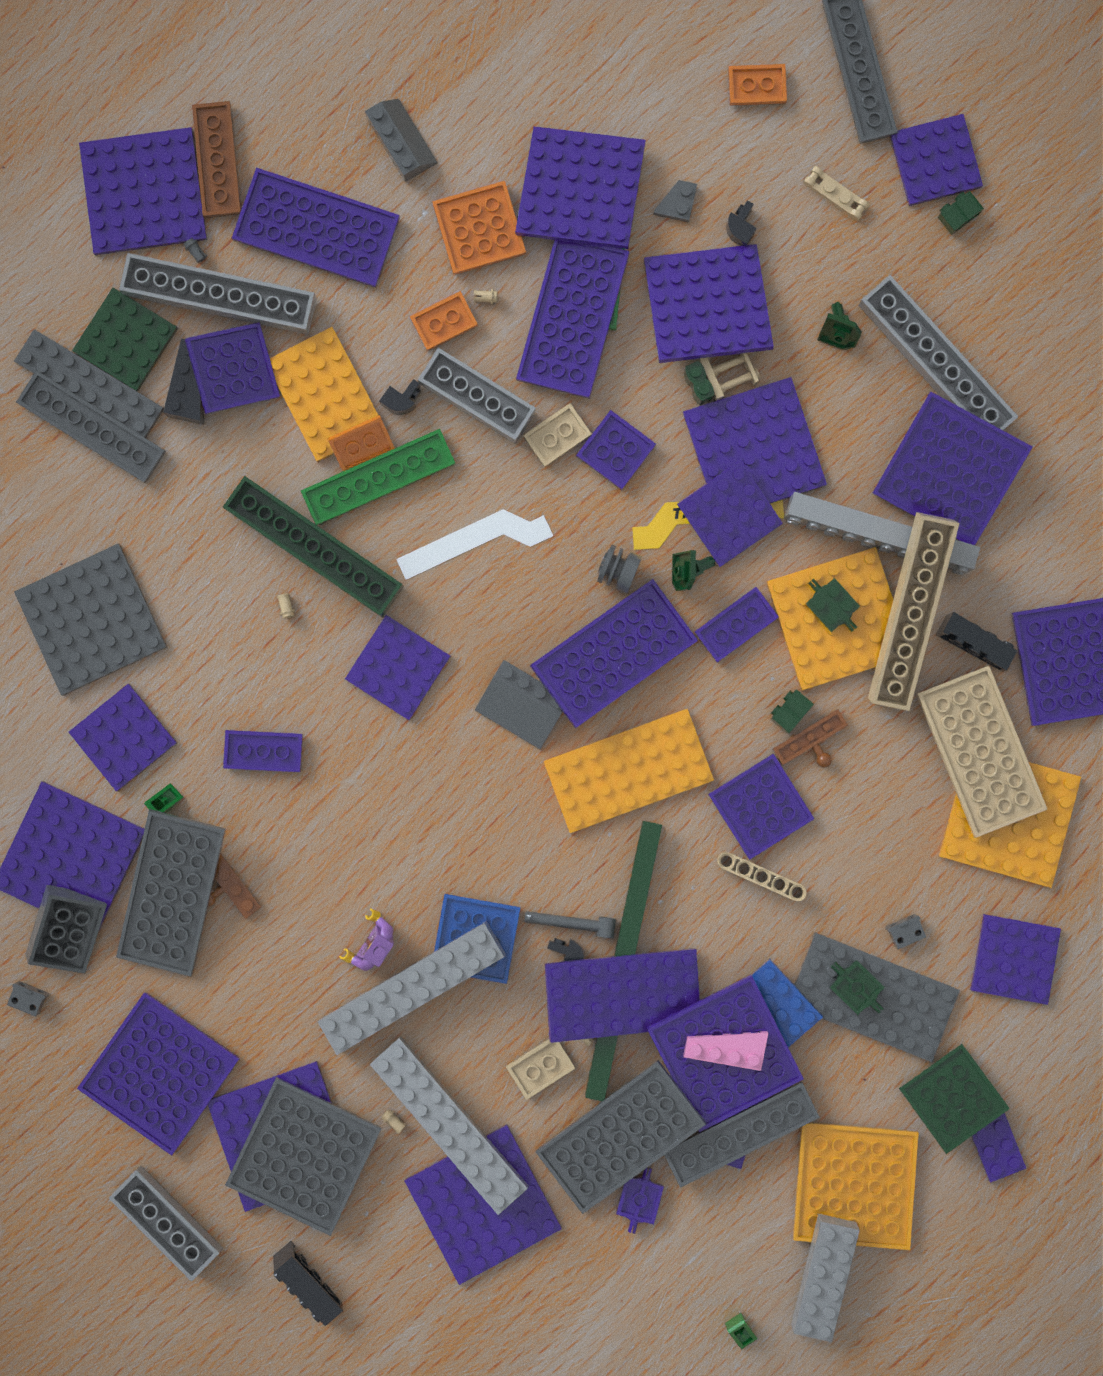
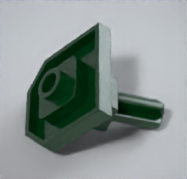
[817,302,862,350]
[672,550,716,591]

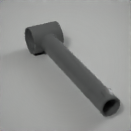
[524,911,616,938]

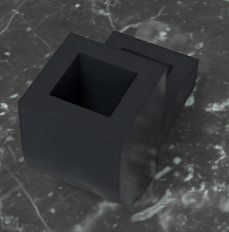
[726,200,757,247]
[379,379,421,415]
[547,938,584,961]

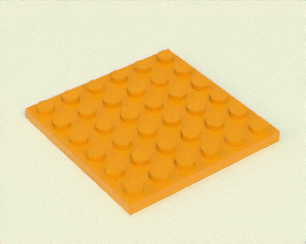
[766,547,893,691]
[939,762,1081,888]
[793,1122,919,1250]

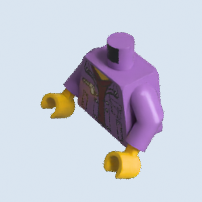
[339,909,394,971]

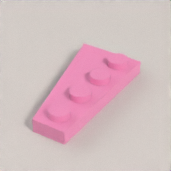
[683,1031,768,1071]

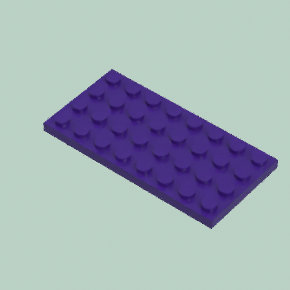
[232,167,400,288]
[516,240,630,399]
[530,579,698,729]
[545,948,700,1043]

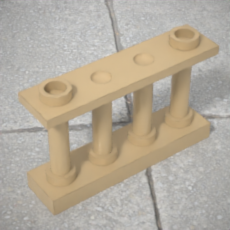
[697,353,760,401]

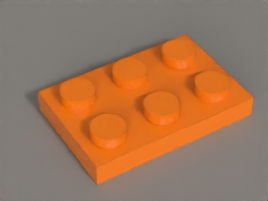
[728,64,787,106]
[410,291,478,351]
[327,415,395,471]

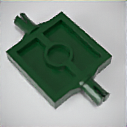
[806,578,860,632]
[829,960,885,1015]

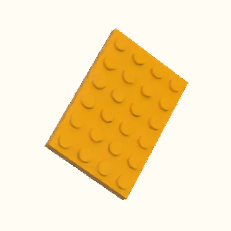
[270,327,378,462]

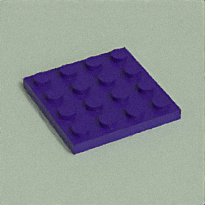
[890,114,983,206]
[185,322,280,414]
[677,460,783,567]
[345,615,451,720]
[69,684,177,792]
[708,754,814,860]
[970,914,1061,1005]

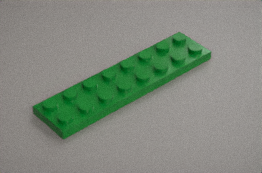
[301,429,456,526]

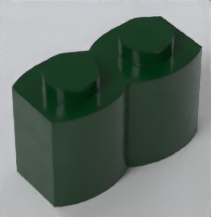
[938,191,984,235]
[684,361,714,405]
[771,689,814,734]

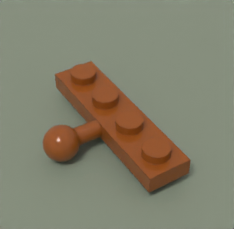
[772,709,848,768]
[208,853,261,919]

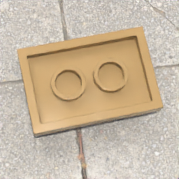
[523,403,592,467]
[506,1039,576,1100]

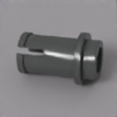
[184,238,207,263]

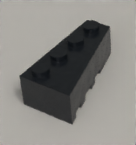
[163,339,204,425]
[936,612,1017,672]
[273,1241,343,1326]

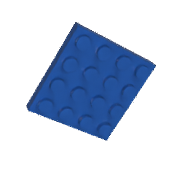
[434,894,520,984]
[752,959,823,1048]

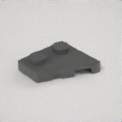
[653,180,697,222]

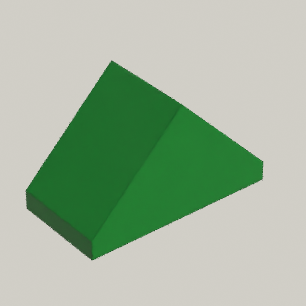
[144,783,183,813]
[725,1313,757,1350]

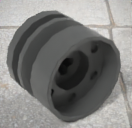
[597,545,642,594]

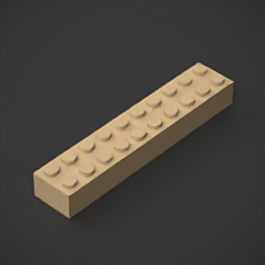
[868,512,960,711]

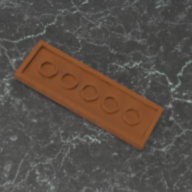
[192,101,241,218]

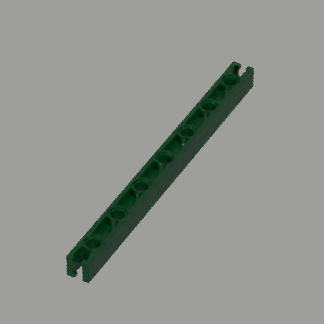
[585,821,662,1101]

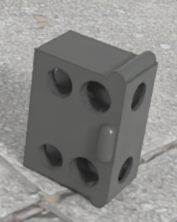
[885,914,926,949]
[7,981,49,1017]

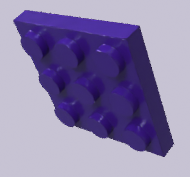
[576,410,656,490]

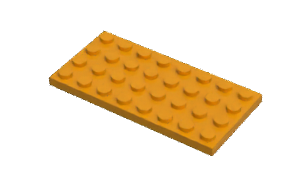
[544,708,714,833]

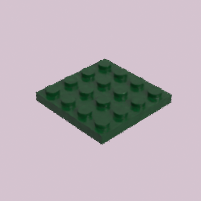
[72,287,178,392]
[899,1044,1010,1154]

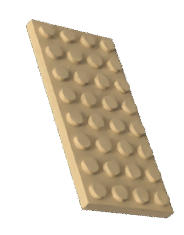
[916,666,1047,838]

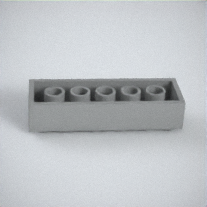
[418,348,536,444]
[109,1166,223,1282]
[791,1214,860,1342]

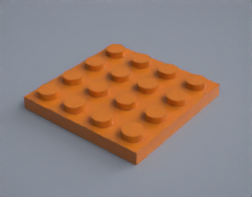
[432,181,526,275]

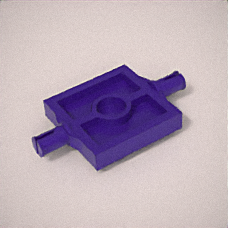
[616,1167,664,1234]

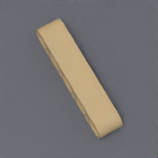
[717,852,807,901]

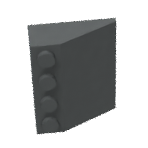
[475,660,563,749]
[25,885,107,974]

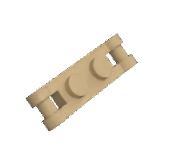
[803,166,870,221]

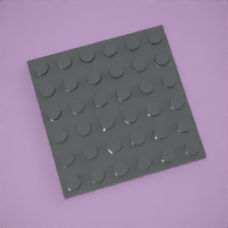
[14,543,167,696]
[225,1077,382,1236]

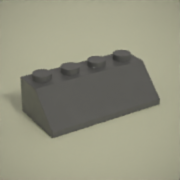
[365,99,437,182]

